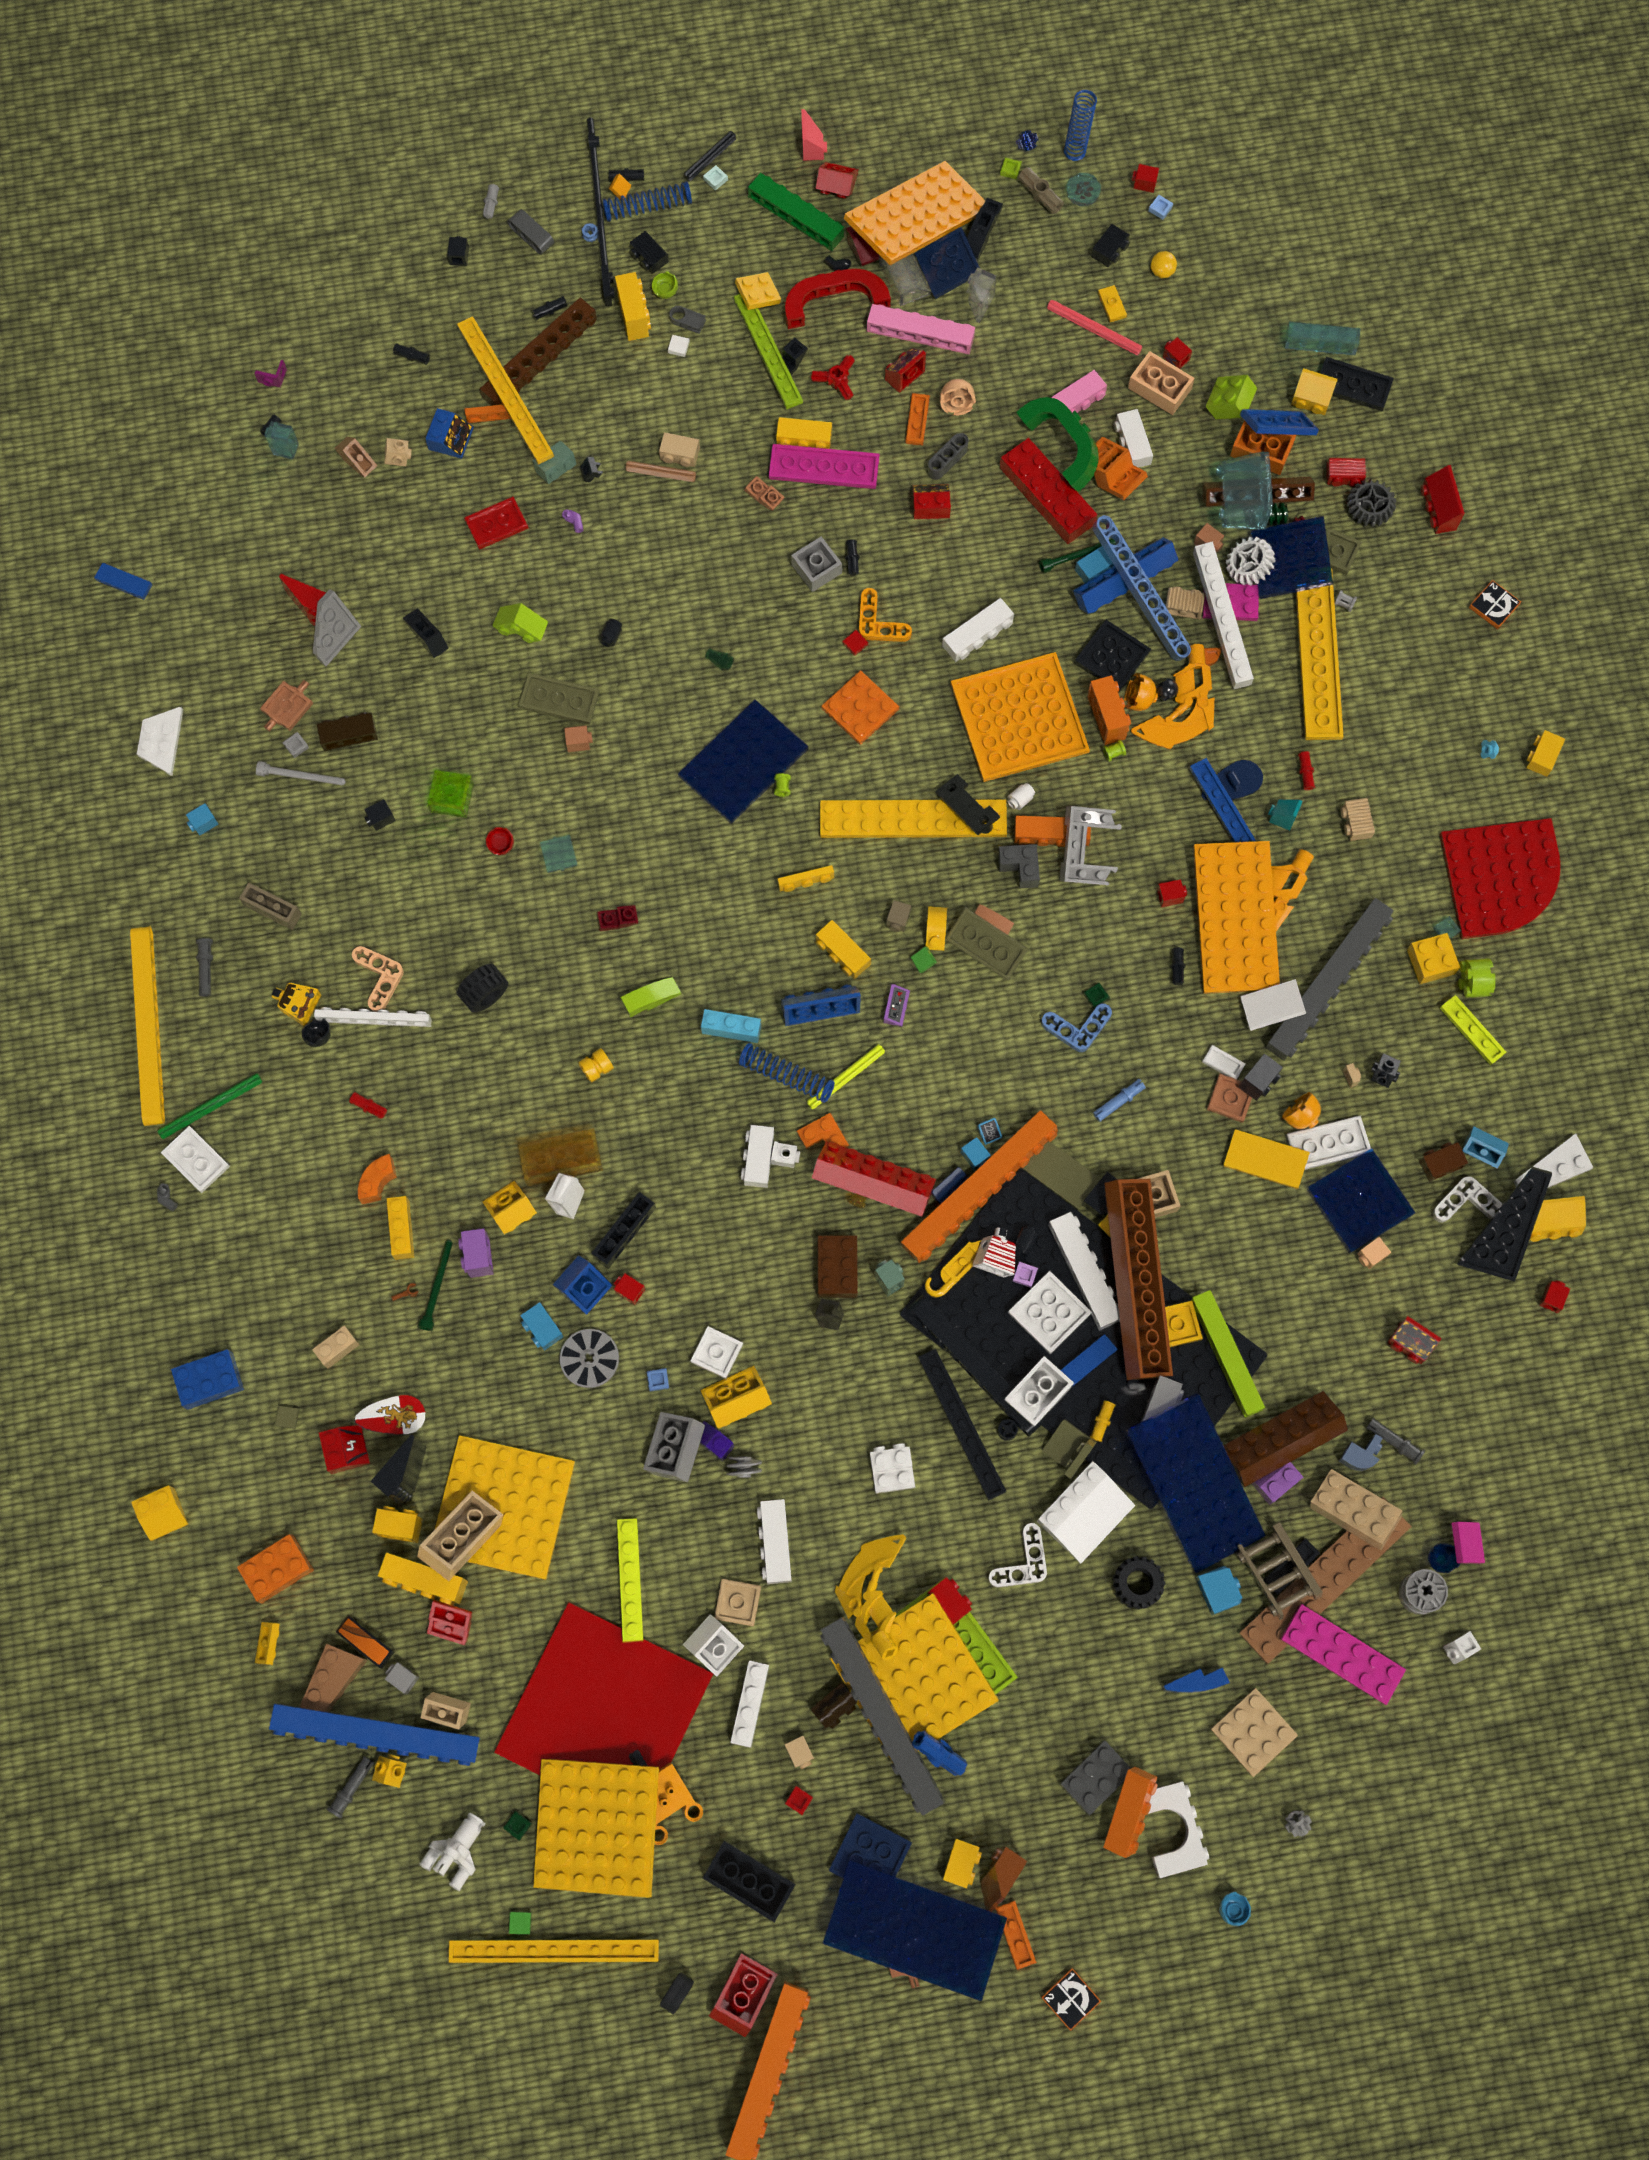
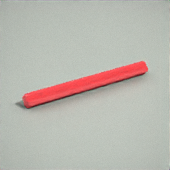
[1047,300,1142,355]

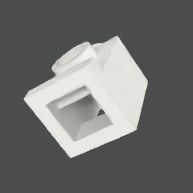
[771,1141,800,1168]

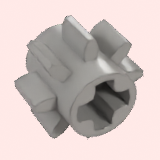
[1285,1810,1312,1837]

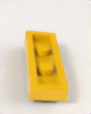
[778,865,834,892]

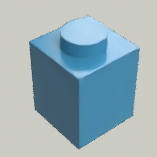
[186,803,218,836]
[960,1137,991,1171]

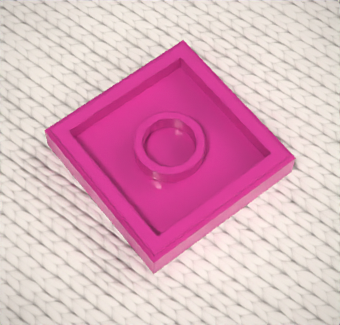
[1452,1522,1485,1564]

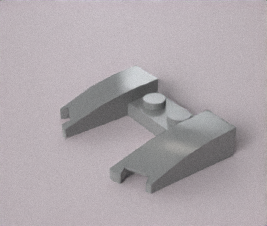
[1059,806,1121,885]

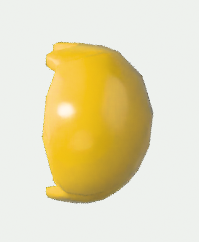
[1150,251,1177,278]

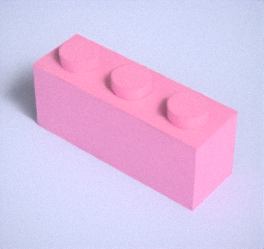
[1051,370,1107,413]

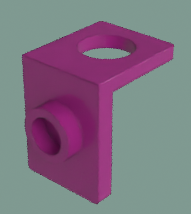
[254,360,287,388]

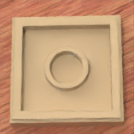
[714,1579,762,1627]

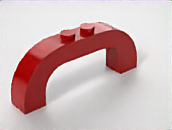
[785,269,891,329]

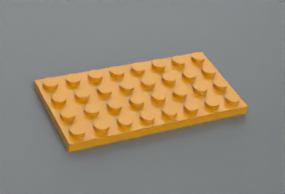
[843,161,985,265]
[1193,841,1280,994]

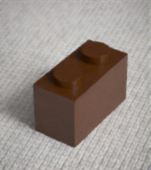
[1419,1142,1468,1182]

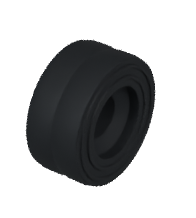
[660,1972,694,2015]

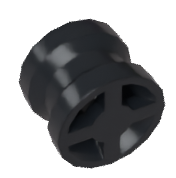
[997,1419,1018,1441]

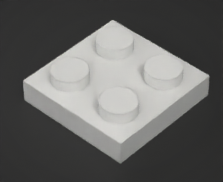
[690,1326,743,1379]

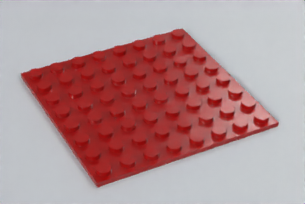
[494,1602,714,1776]

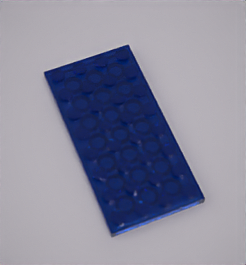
[1126,1393,1266,1573]
[822,1861,1007,2001]

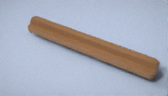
[626,461,696,482]

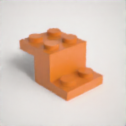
[1094,437,1148,500]

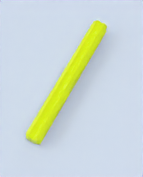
[807,1044,885,1109]

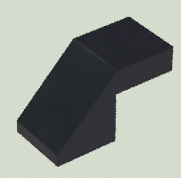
[782,337,808,375]

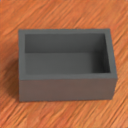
[1059,1740,1131,1815]

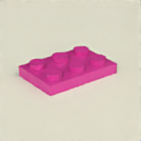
[1203,583,1259,621]

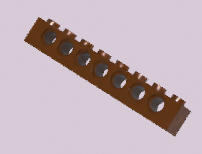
[480,297,597,406]

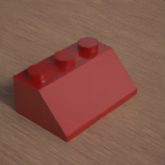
[1421,465,1465,534]

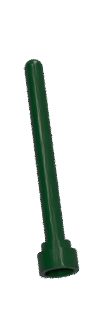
[1039,538,1116,574]
[417,1240,453,1331]

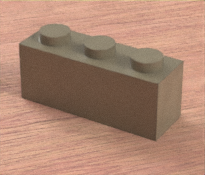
[239,883,302,930]

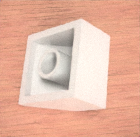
[683,1614,744,1676]

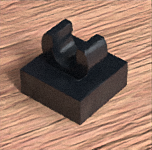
[580,457,603,482]

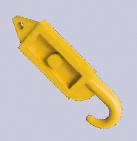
[925,1240,982,1297]

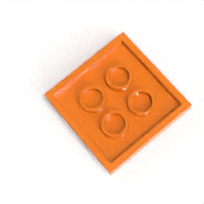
[821,670,900,745]

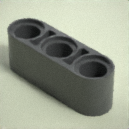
[507,209,554,255]
[928,433,969,480]

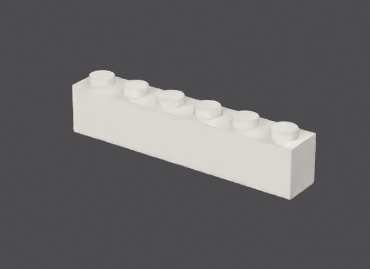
[1048,1212,1120,1331]

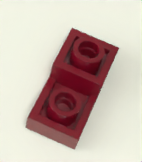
[596,905,638,931]

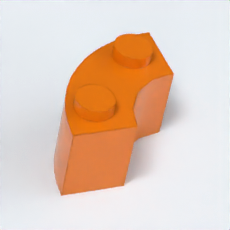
[358,1154,397,1205]

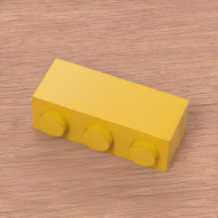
[776,417,832,449]
[815,920,871,979]
[387,1196,415,1260]

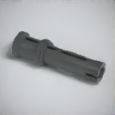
[196,938,213,997]
[1366,1418,1425,1465]
[326,1756,374,1819]

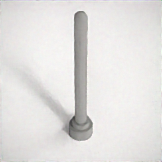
[256,761,346,785]

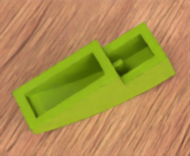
[621,977,681,1018]

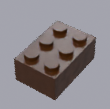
[818,1236,858,1298]

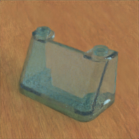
[1216,452,1272,530]

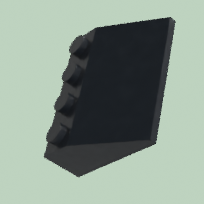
[370,1434,427,1507]

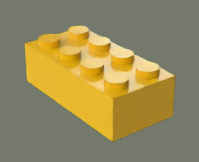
[378,1553,468,1606]

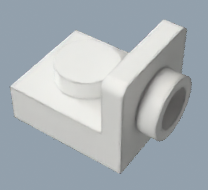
[1443,1631,1481,1664]

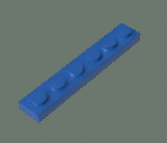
[1189,758,1256,843]

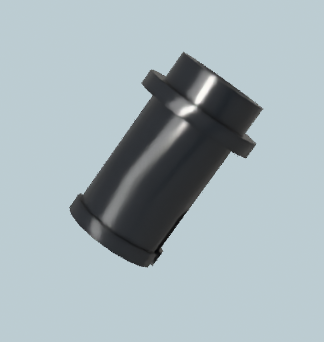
[260,414,282,438]

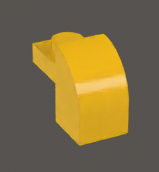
[926,906,947,951]

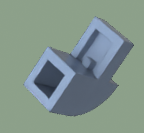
[1339,1434,1383,1471]

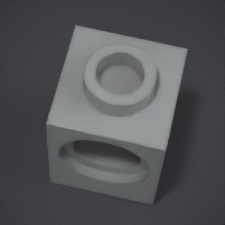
[385,1662,419,1695]

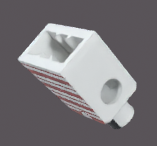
[973,1228,1016,1278]

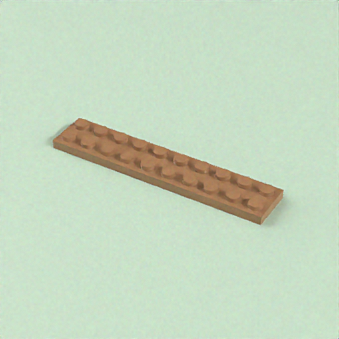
[1239,1497,1412,1664]

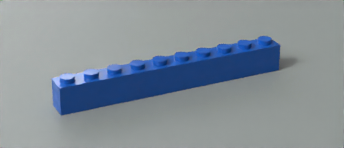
[269,1704,480,1766]

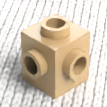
[384,438,411,467]

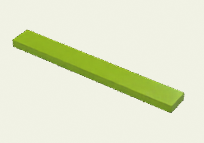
[733,294,803,410]

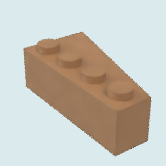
[299,1644,368,1712]

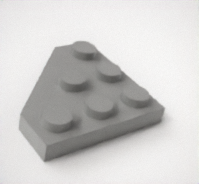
[313,589,361,666]

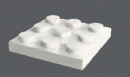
[1008,1271,1092,1354]

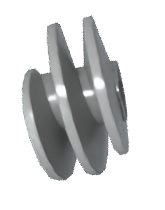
[726,1457,762,1478]

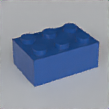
[171,1349,244,1410]

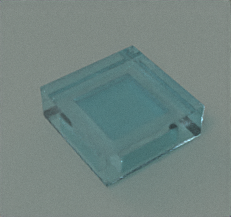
[1433,916,1461,939]

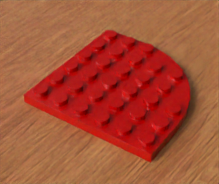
[1440,818,1561,939]

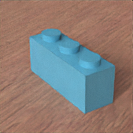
[701,1009,762,1043]

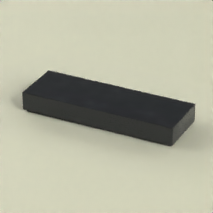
[1263,1538,1320,1595]

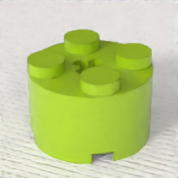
[1458,958,1495,998]

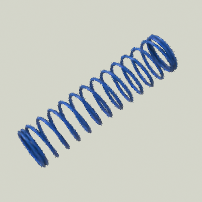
[1064,90,1097,161]
[602,181,692,222]
[739,1043,835,1103]

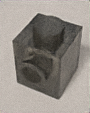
[815,1298,844,1330]

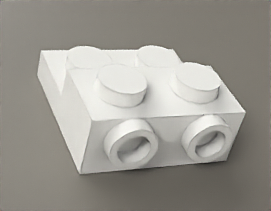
[870,1444,915,1494]

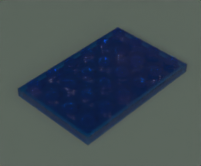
[678,699,808,824]

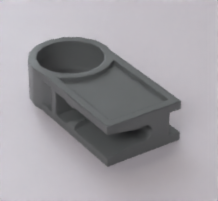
[669,306,706,334]

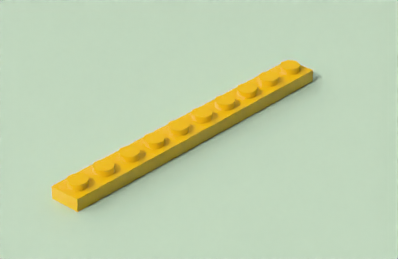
[457,316,554,465]
[449,1939,659,1963]

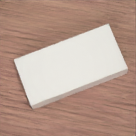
[1202,1045,1245,1080]

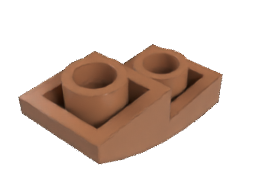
[744,476,785,511]
[974,904,1014,934]

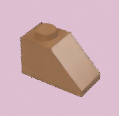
[334,437,377,478]

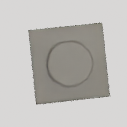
[886,900,911,932]

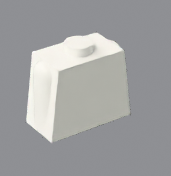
[545,1173,585,1219]

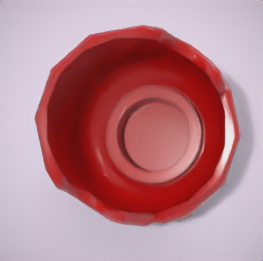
[485,827,514,855]

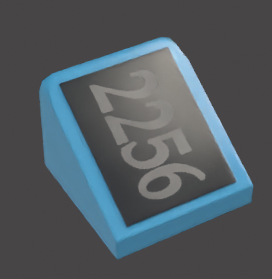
[977,1118,1003,1145]

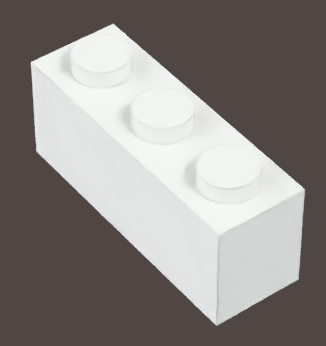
[1114,409,1153,468]
[741,1125,774,1188]

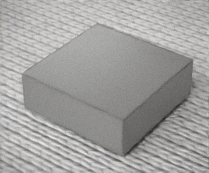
[282,732,309,758]

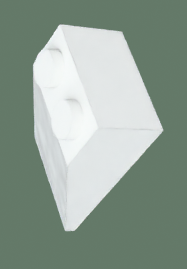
[1004,1356,1074,1427]

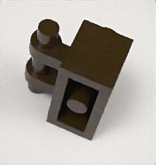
[810,1683,857,1729]

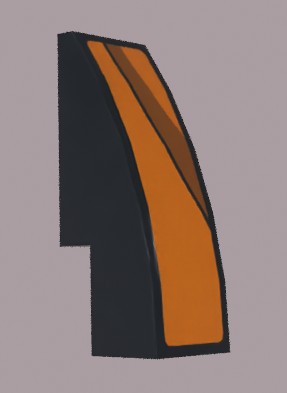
[336,1616,395,1669]

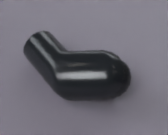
[824,255,851,271]

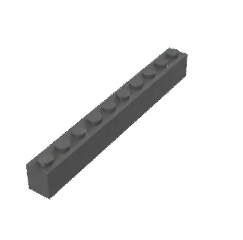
[1266,898,1394,1061]
[820,1617,946,1816]

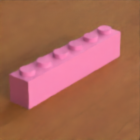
[867,304,975,355]

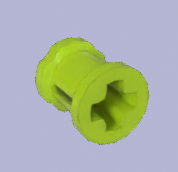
[1102,740,1126,762]
[774,773,791,797]

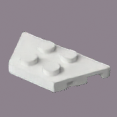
[137,707,183,776]

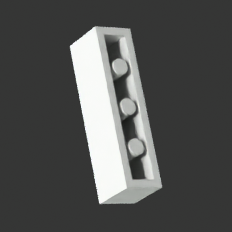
[942,598,1014,662]
[757,1499,792,1584]
[730,1661,769,1748]

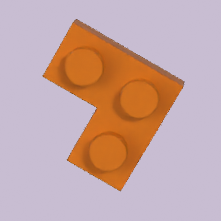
[797,1113,849,1149]

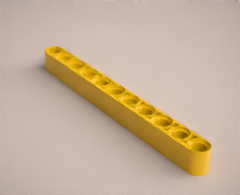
[130,926,165,1126]

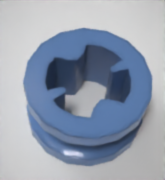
[582,223,598,242]

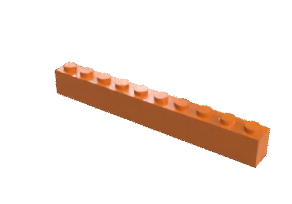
[901,1110,1058,1263]

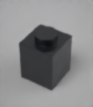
[447,236,469,266]
[364,799,396,831]

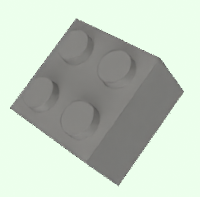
[791,536,842,592]

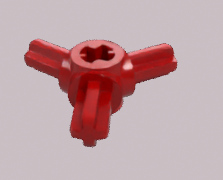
[811,355,855,400]

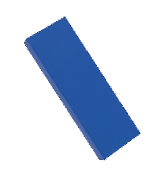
[94,563,152,600]
[1060,1334,1118,1387]

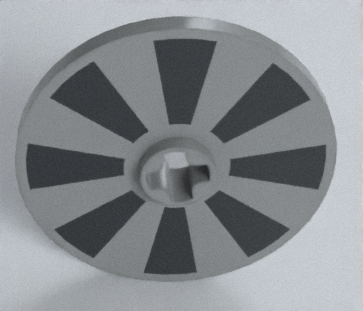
[560,1329,619,1388]

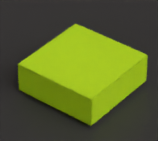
[1000,157,1022,180]

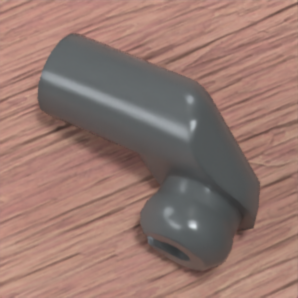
[157,1183,178,1212]

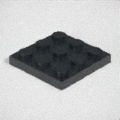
[1074,619,1151,693]

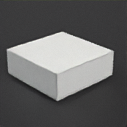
[668,335,690,357]

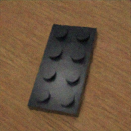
[1320,357,1394,411]

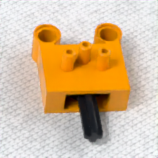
[628,1750,703,1845]

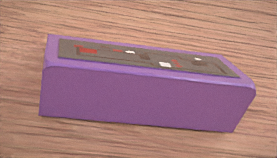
[884,984,910,1027]

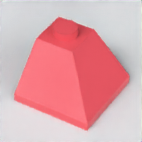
[801,109,827,161]

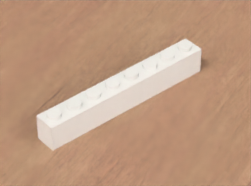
[1193,541,1254,689]

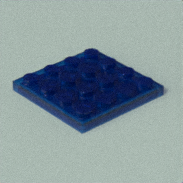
[1251,516,1333,599]
[1306,1149,1415,1254]

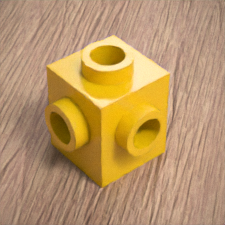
[372,1754,407,1788]

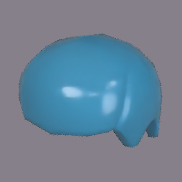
[1219,1892,1251,1926]

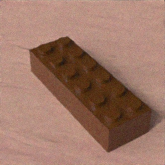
[1220,1391,1348,1487]

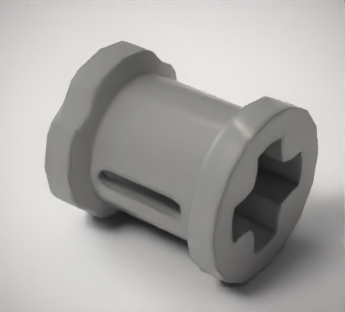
[1335,590,1357,612]

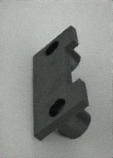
[935,774,1000,835]

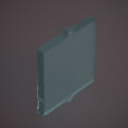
[540,835,578,873]

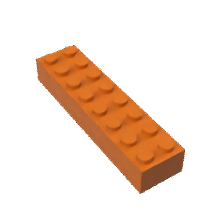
[725,1981,811,2160]

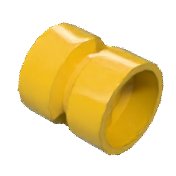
[578,1048,614,1083]

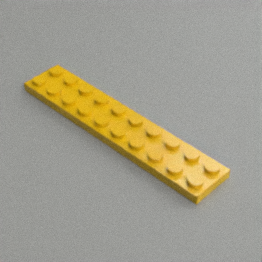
[1295,568,1344,740]
[820,800,1007,838]

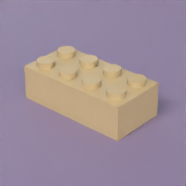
[1310,1469,1403,1550]
[417,1491,503,1581]

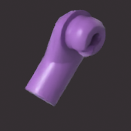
[562,509,584,533]

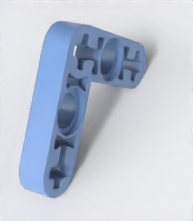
[1041,1004,1112,1052]

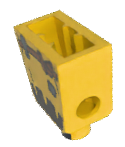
[272,983,322,1026]

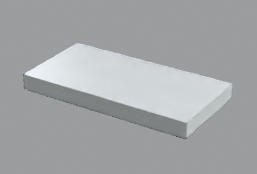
[1286,1116,1372,1170]

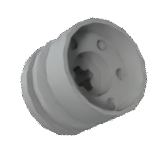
[1399,1569,1448,1615]

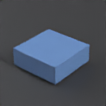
[647,1368,669,1392]

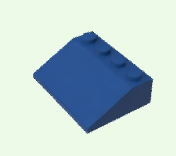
[781,985,861,1026]

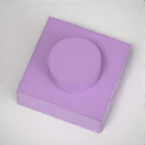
[1013,1262,1038,1288]

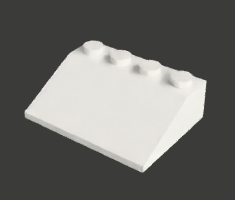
[1037,1461,1135,1564]

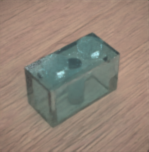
[265,421,299,460]

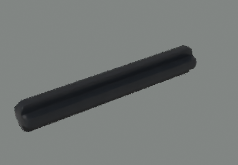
[684,131,736,181]

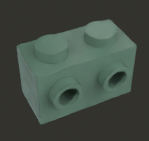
[532,440,576,484]
[875,1259,905,1297]

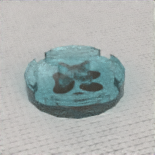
[1066,173,1101,206]

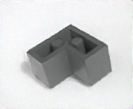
[998,844,1040,889]

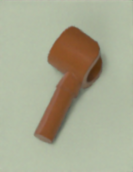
[391,1283,418,1301]

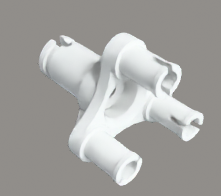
[419,1813,485,1891]

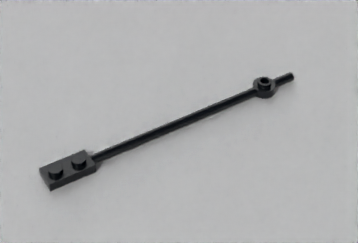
[587,118,615,306]

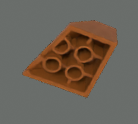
[980,1846,1027,1914]

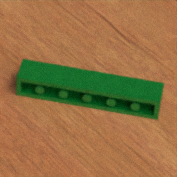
[748,172,844,251]

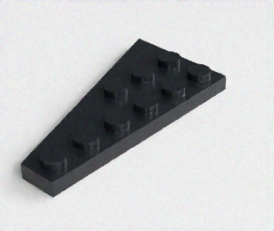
[1457,1167,1552,1282]

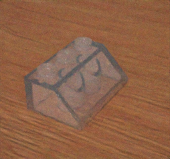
[879,253,932,306]

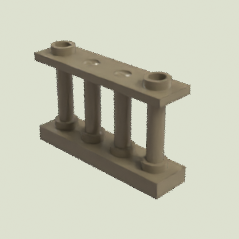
[1236,1522,1323,1620]

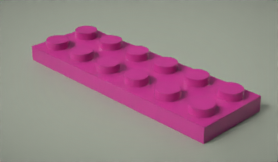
[769,444,880,489]
[1280,1604,1406,1705]

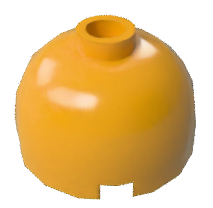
[1124,673,1158,711]
[1282,1092,1321,1129]

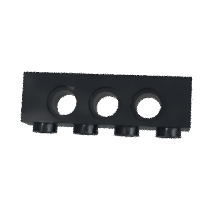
[591,1192,656,1269]

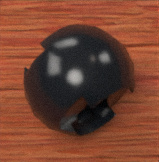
[1156,678,1178,701]

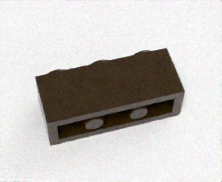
[317,712,378,751]

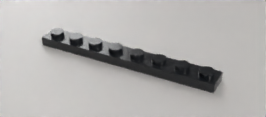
[918,1349,1007,1501]

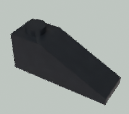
[403,608,449,658]

